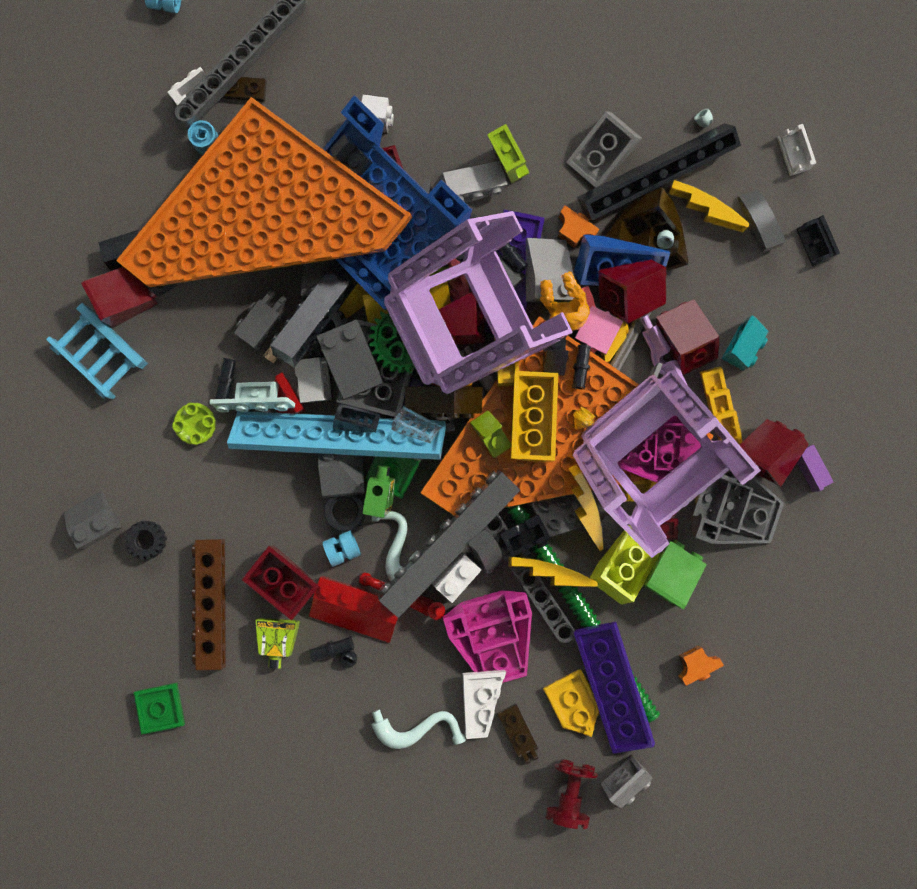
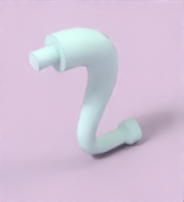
[372,511,429,588]
[371,710,466,749]

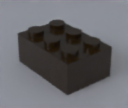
[405,386,482,418]

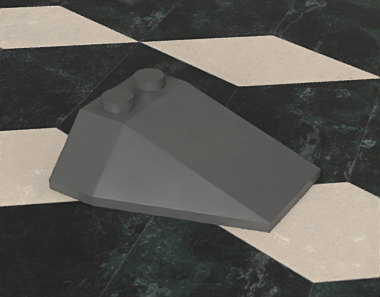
[689,470,784,544]

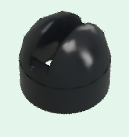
[340,650,357,668]

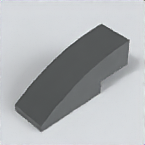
[738,190,786,253]
[468,529,504,577]

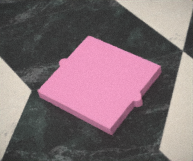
[575,306,623,354]

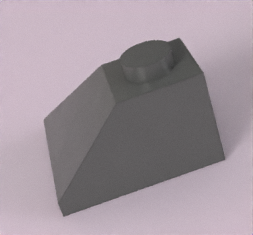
[318,453,365,498]

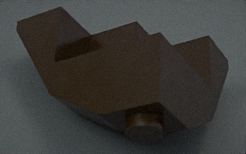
[605,188,689,271]

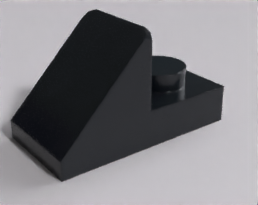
[330,133,373,177]
[543,337,569,376]

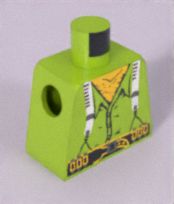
[256,618,300,669]

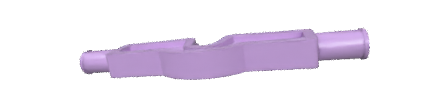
[640,315,687,384]

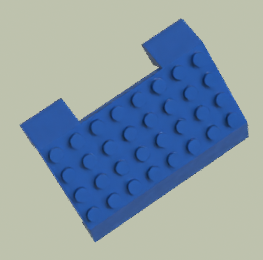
[323,95,472,310]

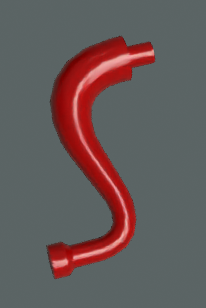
[359,572,445,620]

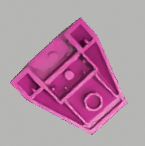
[443,590,532,683]

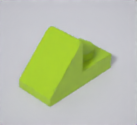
[470,411,511,458]

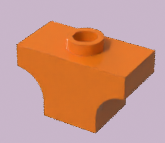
[557,205,599,248]
[678,645,724,686]

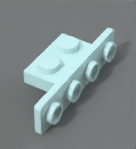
[209,382,295,412]

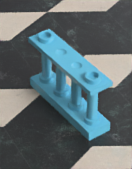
[46,303,148,399]

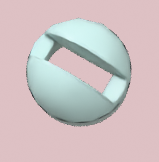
[694,109,713,128]
[657,230,674,249]

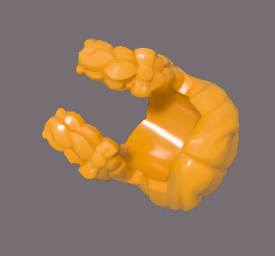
[540,271,590,331]

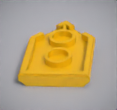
[543,669,599,737]

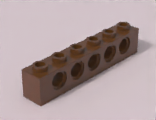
[192,539,226,670]

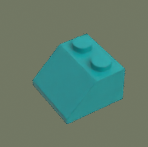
[721,315,769,371]

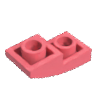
[447,259,469,301]

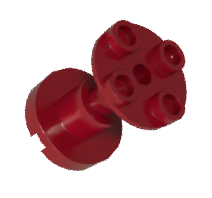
[545,759,598,829]

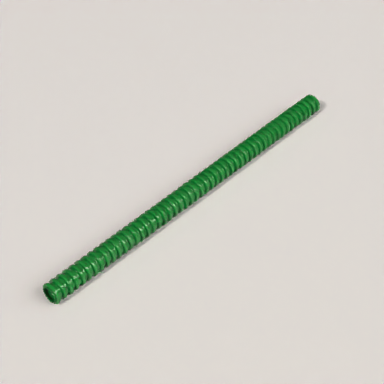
[504,504,660,723]

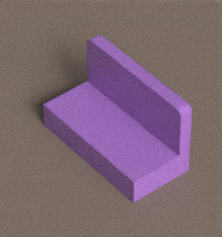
[797,445,833,492]

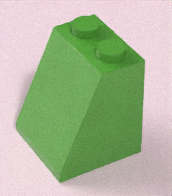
[643,540,707,610]

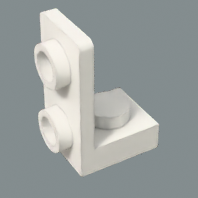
[168,67,206,118]

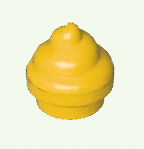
[573,407,595,430]

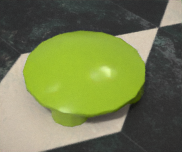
[172,403,216,445]

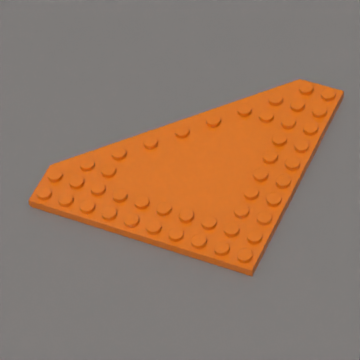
[116,97,413,287]
[420,316,714,516]

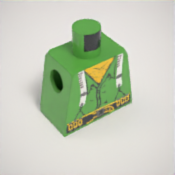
[363,465,395,518]

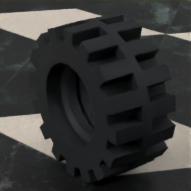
[124,521,167,559]

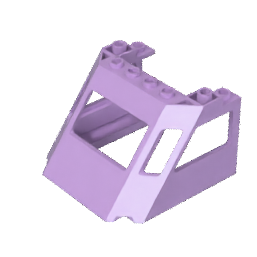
[384,211,573,394]
[573,370,761,558]

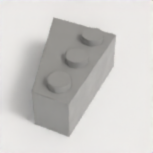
[431,161,507,203]

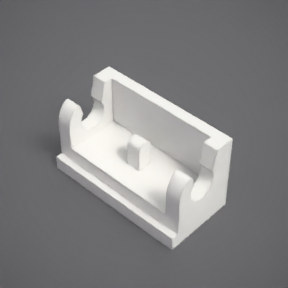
[777,124,816,176]

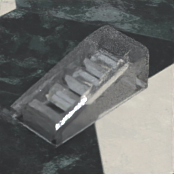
[391,406,441,444]

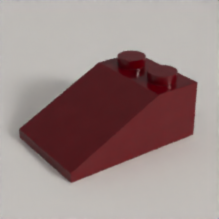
[242,546,319,621]

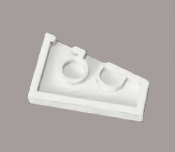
[462,670,506,739]

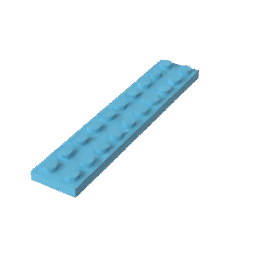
[227,411,446,460]

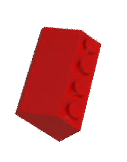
[309,576,398,643]

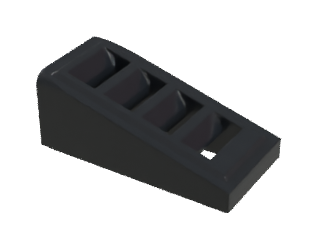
[333,403,381,433]

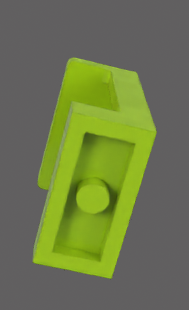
[487,124,529,184]

